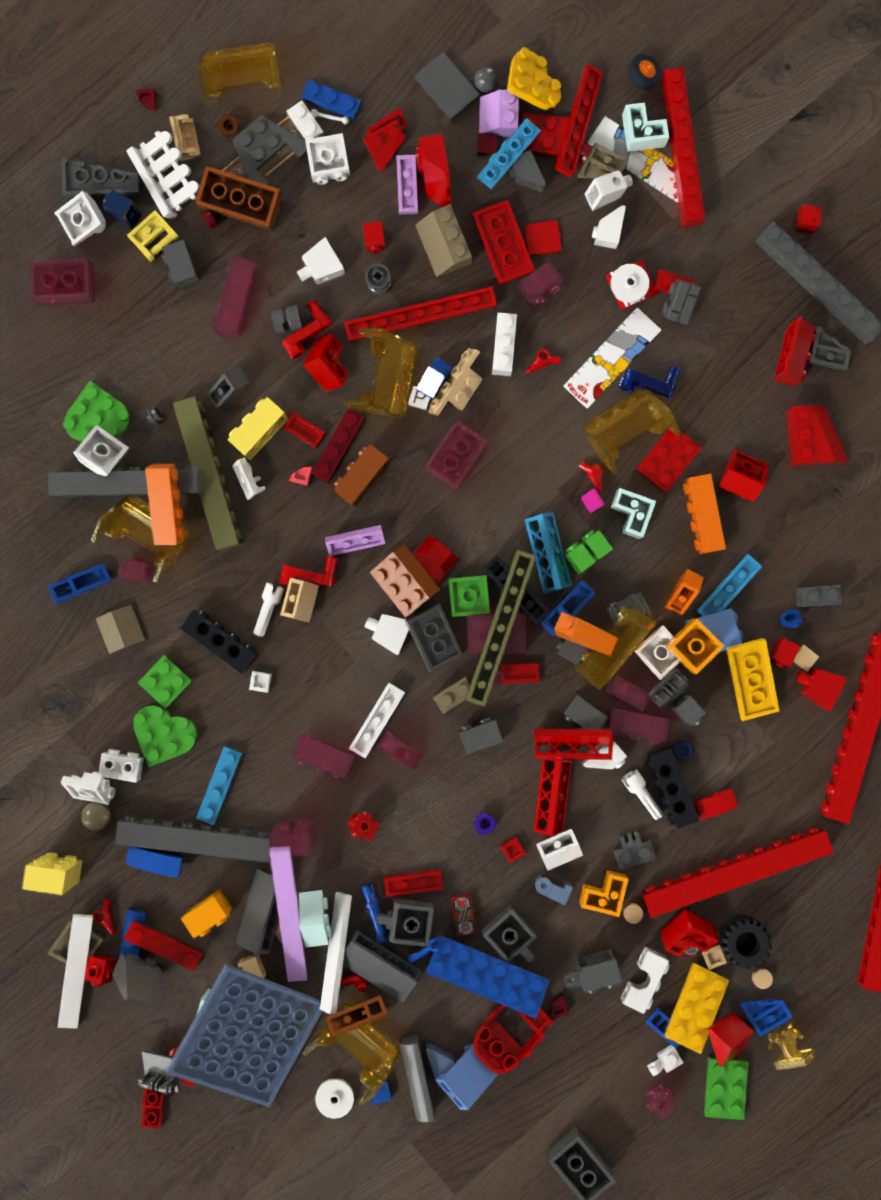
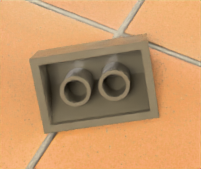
[415,204,472,278]

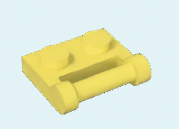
[127,210,179,262]

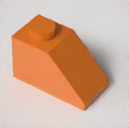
[665,569,704,616]

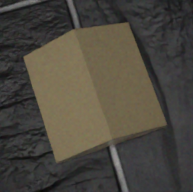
[96,605,146,654]
[47,920,103,964]

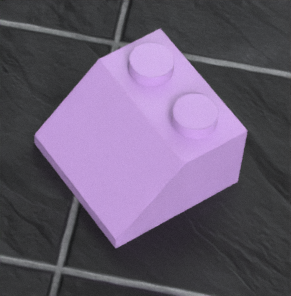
[479,90,519,137]

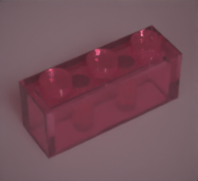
[606,707,670,745]
[292,734,356,779]

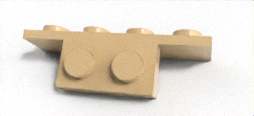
[428,348,483,416]

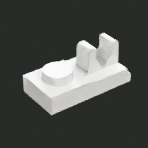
[232,457,265,500]

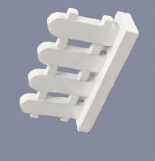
[127,131,200,220]

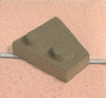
[578,142,629,179]

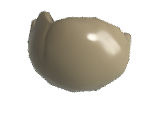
[81,802,112,832]

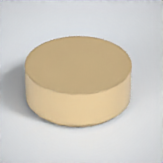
[623,903,643,924]
[752,968,773,989]

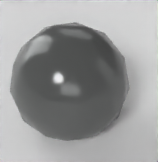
[474,67,498,93]

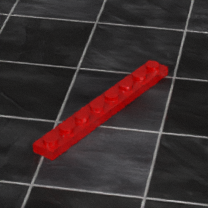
[344,287,497,342]

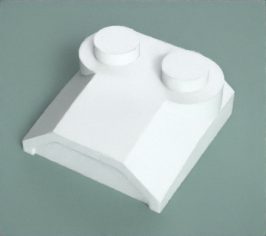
[55,191,106,246]
[74,425,129,476]
[634,625,680,680]

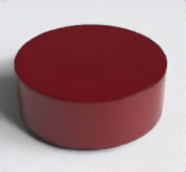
[201,210,217,230]

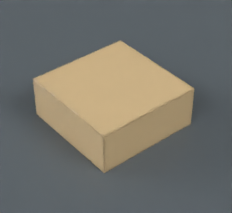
[793,645,819,672]
[701,943,727,970]

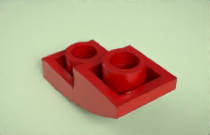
[693,788,739,820]
[141,1088,165,1129]

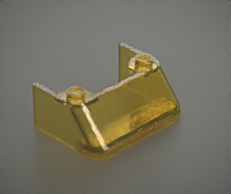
[198,43,281,101]
[344,328,418,418]
[583,390,681,474]
[91,496,191,583]
[575,606,657,690]
[303,1003,400,1106]

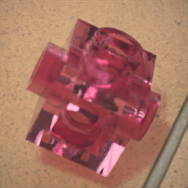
[645,1083,677,1120]

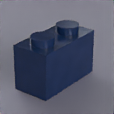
[102,189,141,230]

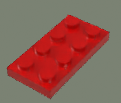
[472,200,535,286]

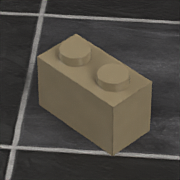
[433,677,470,714]

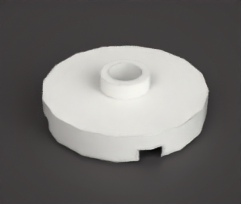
[610,264,649,303]
[315,1078,354,1119]

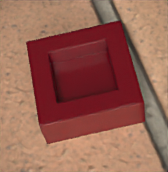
[478,133,497,155]

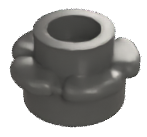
[147,407,164,425]

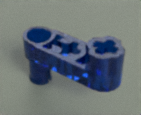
[618,366,681,398]

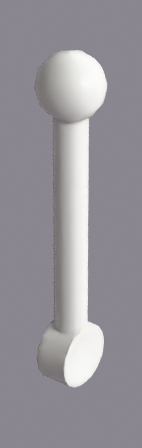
[310,109,349,124]

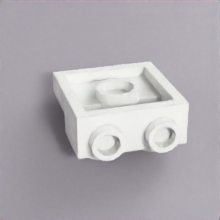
[305,133,350,185]
[61,772,115,805]

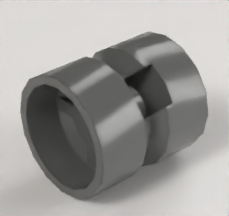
[366,264,392,296]
[271,305,303,335]

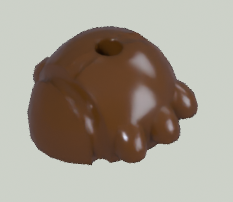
[217,113,239,137]

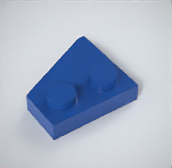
[739,998,793,1037]

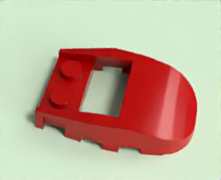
[474,1003,554,1074]

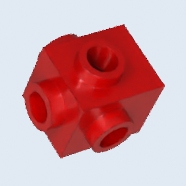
[347,811,380,841]
[84,954,117,987]

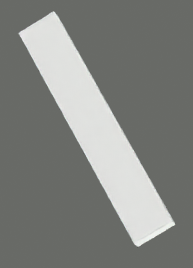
[320,892,352,1014]
[57,914,93,1029]

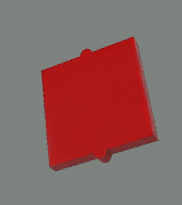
[524,220,562,256]

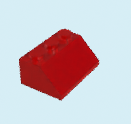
[774,317,816,386]

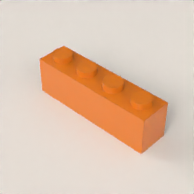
[145,464,185,545]
[683,474,726,555]

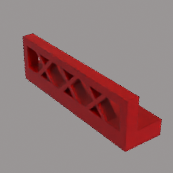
[534,729,614,760]
[533,758,573,836]

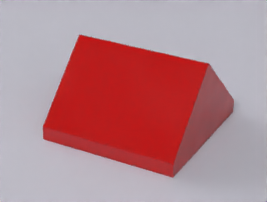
[707,1012,754,1067]

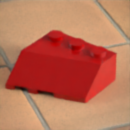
[416,134,452,207]
[786,405,849,467]

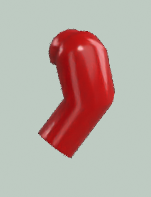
[340,973,368,992]

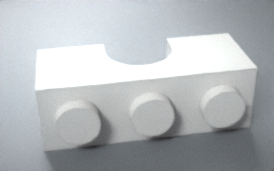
[492,313,517,376]
[620,946,670,1014]

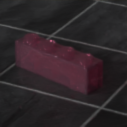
[212,256,258,340]

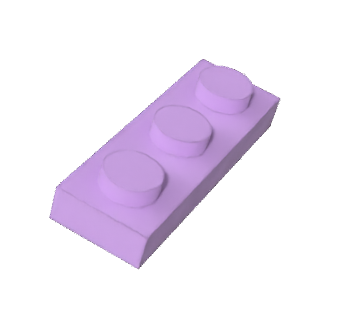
[396,155,418,215]
[325,525,385,556]

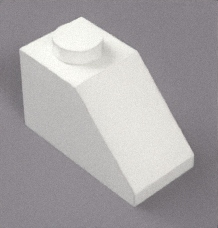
[592,205,626,249]
[581,742,627,769]

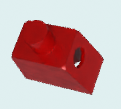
[795,668,847,711]

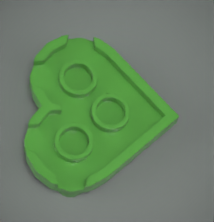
[63,381,130,442]
[133,705,198,768]

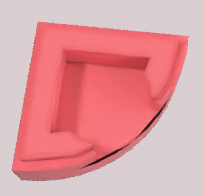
[289,466,313,486]

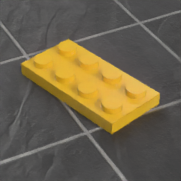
[726,638,779,721]
[664,963,729,1054]

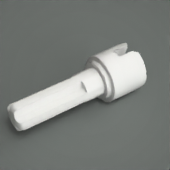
[253,582,285,637]
[621,769,663,820]

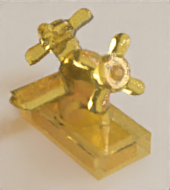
[768,1024,817,1070]

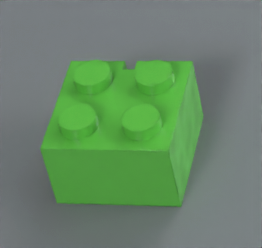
[565,530,613,574]

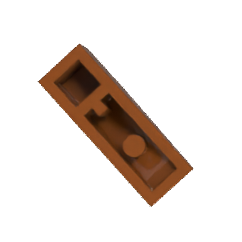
[325,995,387,1037]

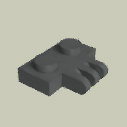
[613,830,656,870]

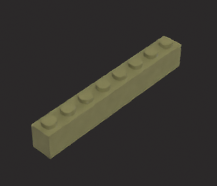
[173,396,243,551]
[466,550,536,707]

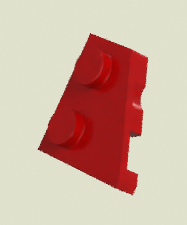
[362,119,405,172]

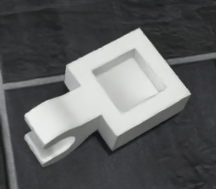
[647,1045,683,1076]

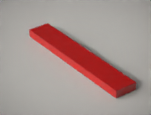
[555,64,603,178]

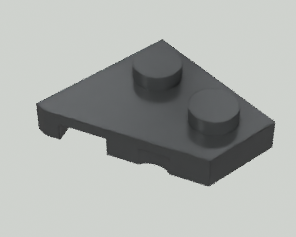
[808,326,851,371]

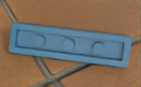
[525,512,572,593]

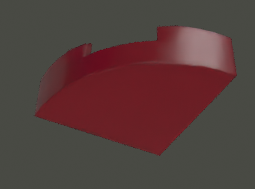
[136,89,157,111]
[576,144,592,170]
[550,993,569,1020]

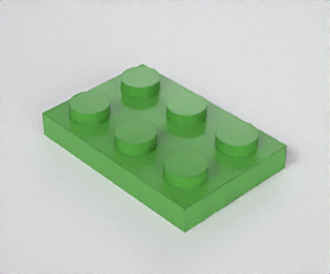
[704,1056,748,1120]

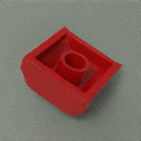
[413,535,459,586]

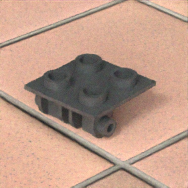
[648,668,690,713]
[138,1051,180,1095]

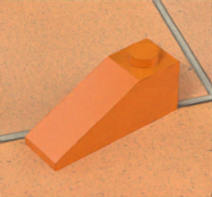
[554,612,618,656]

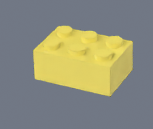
[228,397,289,461]
[22,853,83,895]

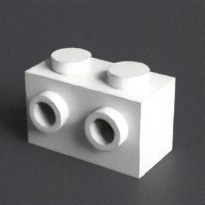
[98,749,144,782]
[536,829,583,871]

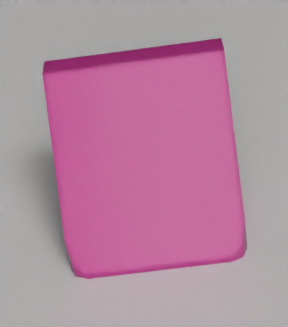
[581,489,604,513]

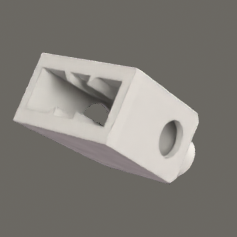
[585,171,633,211]
[297,237,345,284]
[365,614,409,655]

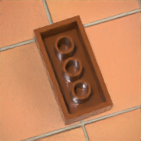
[195,166,283,231]

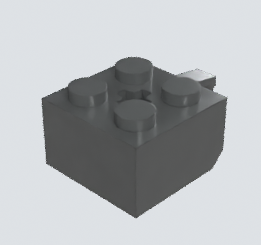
[376,898,434,947]
[482,904,537,963]
[564,949,622,993]

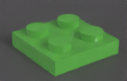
[448,575,490,617]
[138,655,193,709]

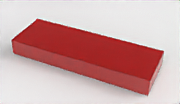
[384,869,444,897]

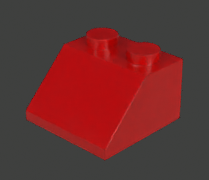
[719,449,769,502]

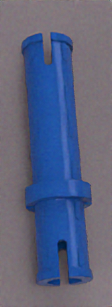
[361,883,389,943]

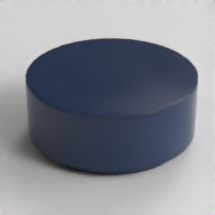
[673,741,693,760]

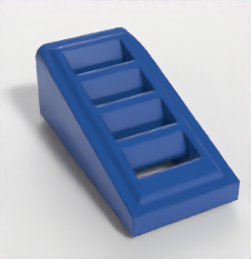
[645,1007,680,1049]

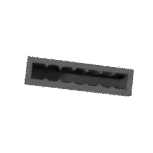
[236,869,279,955]
[343,930,422,1002]
[399,1034,435,1122]

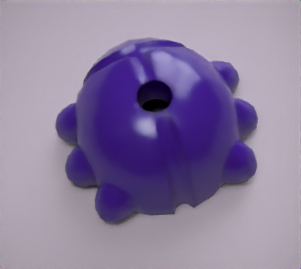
[473,812,497,835]

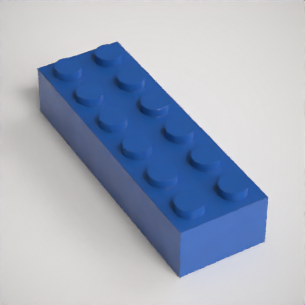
[426,935,550,1018]

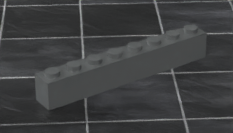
[755,221,881,345]
[48,466,204,497]
[115,816,274,863]

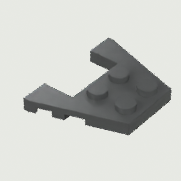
[232,115,307,186]

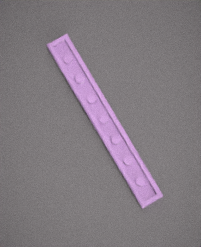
[270,846,308,982]

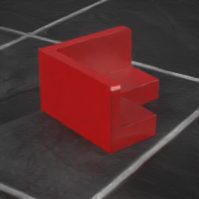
[303,333,349,392]
[660,909,719,957]

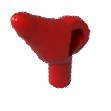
[526,349,561,373]
[579,461,604,493]
[93,898,115,936]

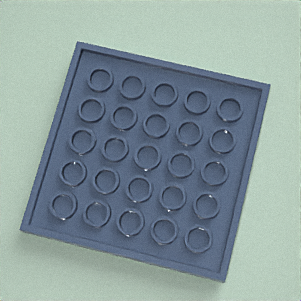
[166,964,323,1107]

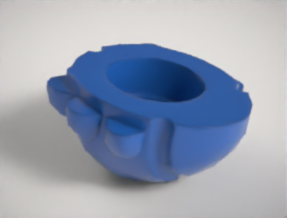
[779,609,803,629]

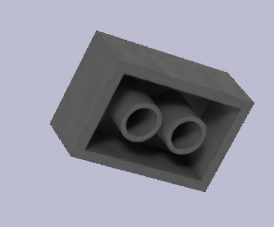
[546,1127,616,1200]

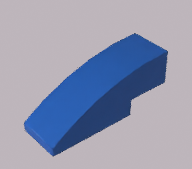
[48,563,111,605]
[540,580,596,637]
[126,846,185,878]

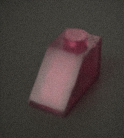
[377,731,424,769]

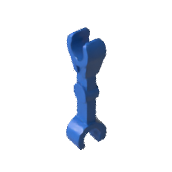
[408,938,443,963]

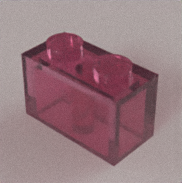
[517,261,563,306]
[605,675,650,711]

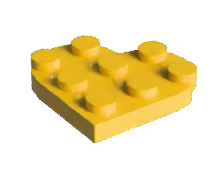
[507,47,561,110]

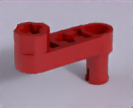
[282,299,333,360]
[278,556,339,587]

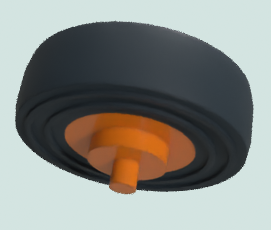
[628,54,662,90]

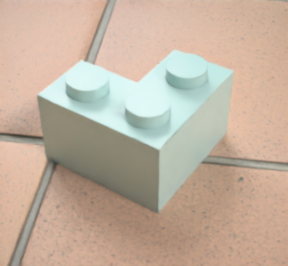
[622,103,669,152]
[610,488,656,539]
[299,890,331,948]

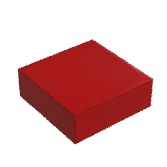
[500,836,527,863]

